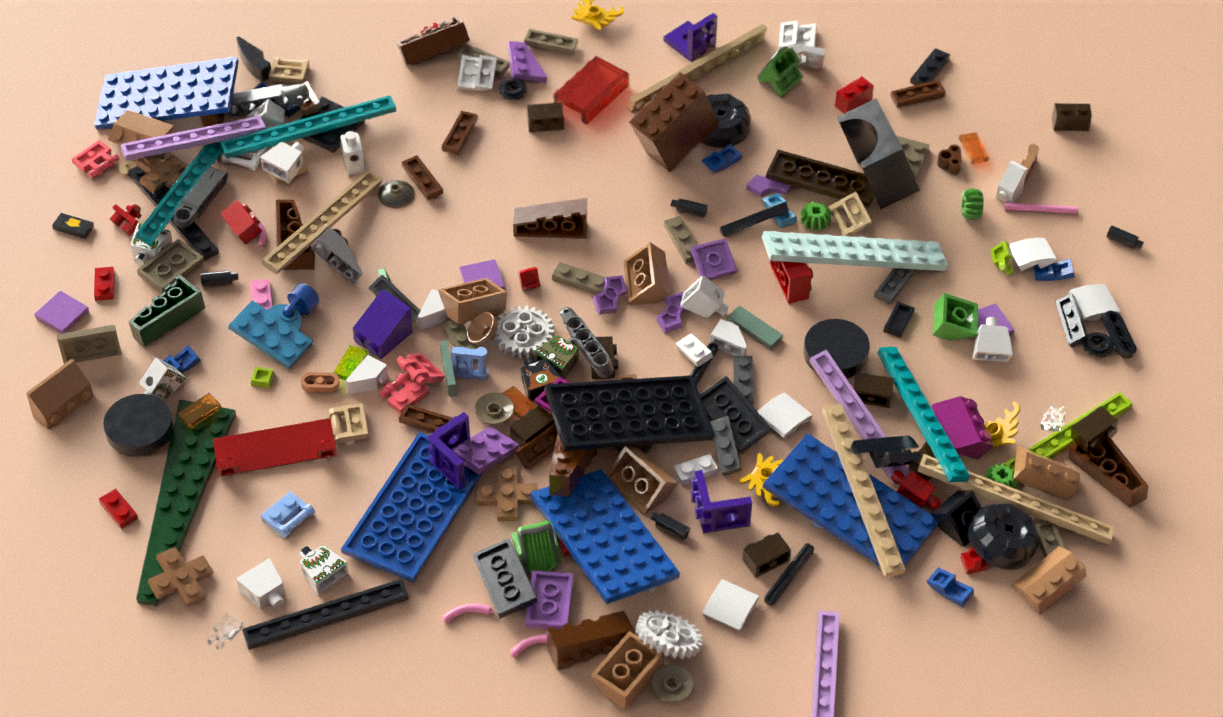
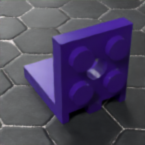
[663,13,718,62]
[427,412,470,490]
[690,470,752,533]

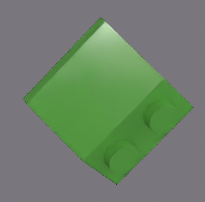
[932,293,978,341]

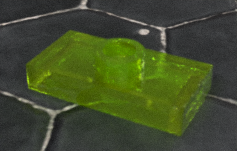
[333,345,368,381]

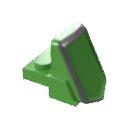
[758,46,803,97]
[511,521,561,574]

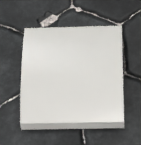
[779,21,817,49]
[457,55,497,91]
[1010,238,1057,271]
[1068,284,1121,321]
[757,392,813,438]
[703,579,759,632]

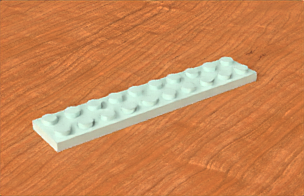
[762,231,948,271]

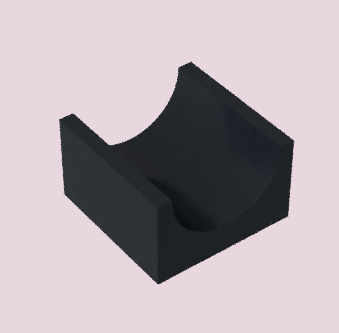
[837,99,920,209]

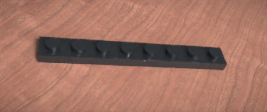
[128,166,219,261]
[242,579,409,650]

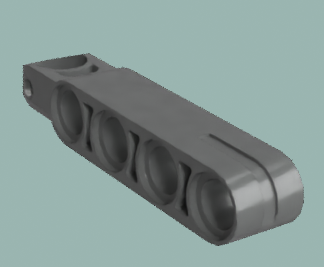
[226,84,310,117]
[174,167,228,228]
[560,307,614,378]

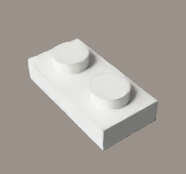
[676,334,713,367]
[674,454,718,485]

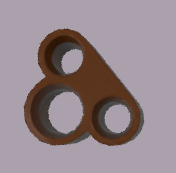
[937,144,962,175]

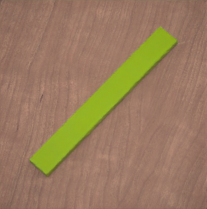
[1004,392,1133,470]

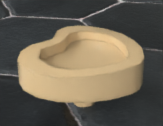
[119,160,136,176]

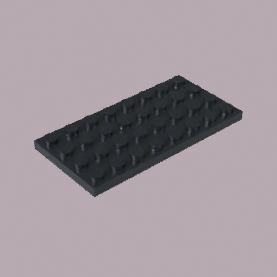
[544,375,715,451]

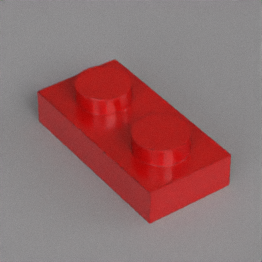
[94,267,115,301]
[99,488,138,529]

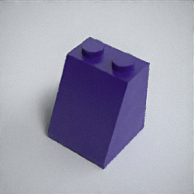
[353,289,413,359]

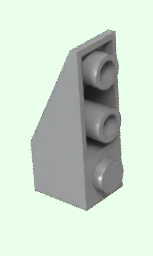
[311,227,363,284]

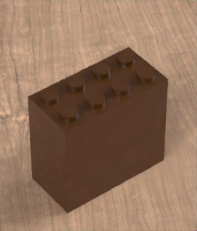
[629,72,720,172]

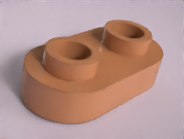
[301,372,340,393]

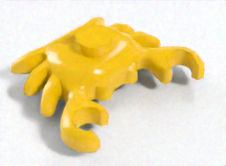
[571,0,624,30]
[985,402,1020,448]
[740,453,783,507]

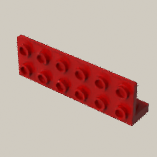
[213,418,337,477]

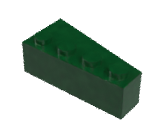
[129,274,206,347]

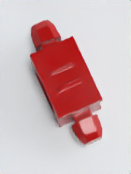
[890,470,942,510]

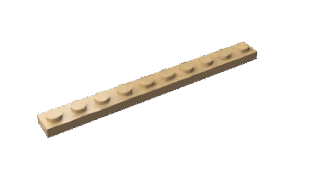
[628,24,767,112]
[261,169,383,275]
[822,404,905,577]
[918,454,1115,545]

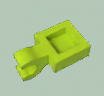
[990,241,1013,276]

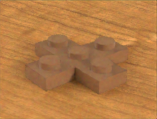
[136,155,187,193]
[477,467,537,521]
[148,547,213,607]

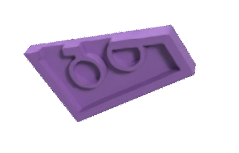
[507,41,548,82]

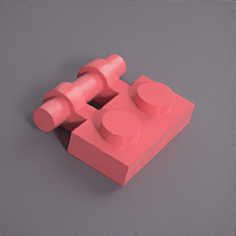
[72,140,120,179]
[396,353,445,385]
[379,372,430,415]

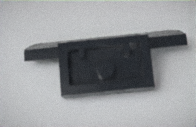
[851,435,921,468]

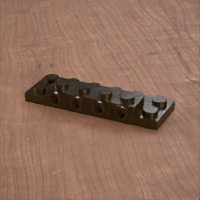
[766,149,874,208]

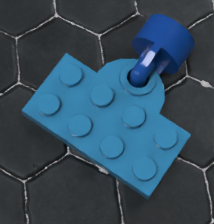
[229,283,320,369]

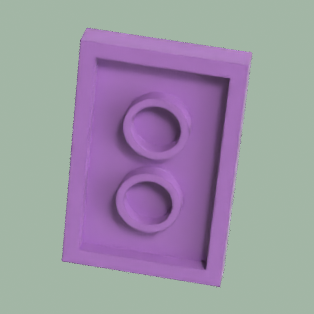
[451,426,520,475]
[525,570,574,630]

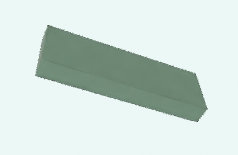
[727,305,783,350]
[440,340,457,397]

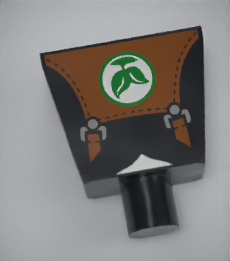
[521,357,561,403]

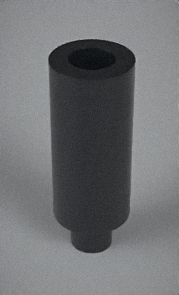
[671,198,708,218]
[1106,225,1144,249]
[200,270,239,286]
[651,512,691,541]

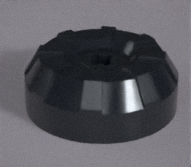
[701,93,751,148]
[804,319,870,379]
[103,394,173,457]
[968,504,1039,570]

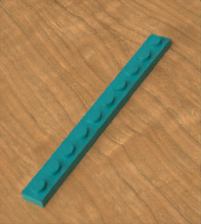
[220,95,396,159]
[135,142,223,247]
[877,347,970,483]

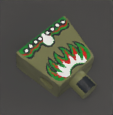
[535,336,579,379]

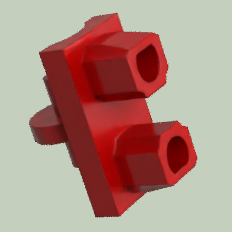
[110,204,142,236]

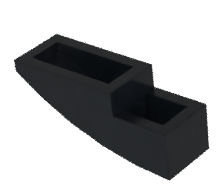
[236,36,271,82]

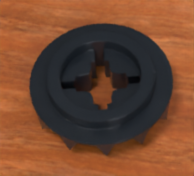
[499,78,527,100]
[1082,332,1114,358]

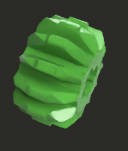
[961,188,984,219]
[800,201,831,232]
[984,463,1018,489]

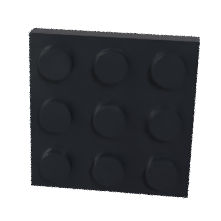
[299,96,365,153]

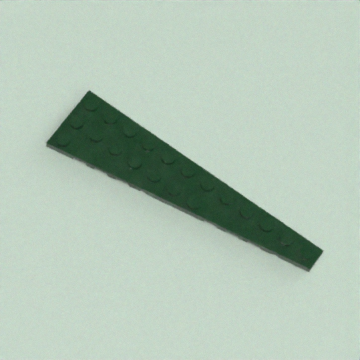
[136,399,236,607]

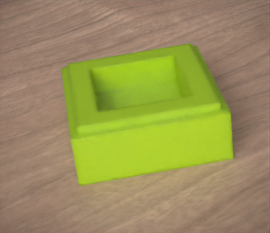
[250,367,275,388]

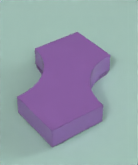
[746,175,794,197]
[592,275,628,315]
[656,292,687,334]

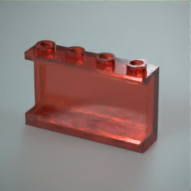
[553,56,629,125]

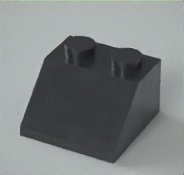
[931,490,982,547]

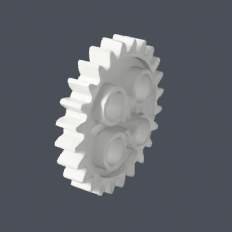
[494,305,554,359]
[635,610,703,659]

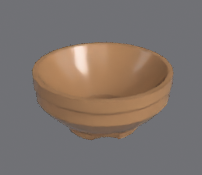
[467,312,497,345]

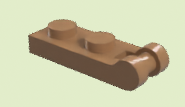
[1021,144,1039,188]

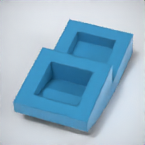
[762,193,797,228]

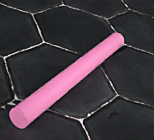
[1004,202,1078,214]

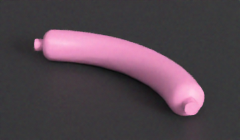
[258,223,267,247]
[442,604,494,623]
[511,635,547,657]

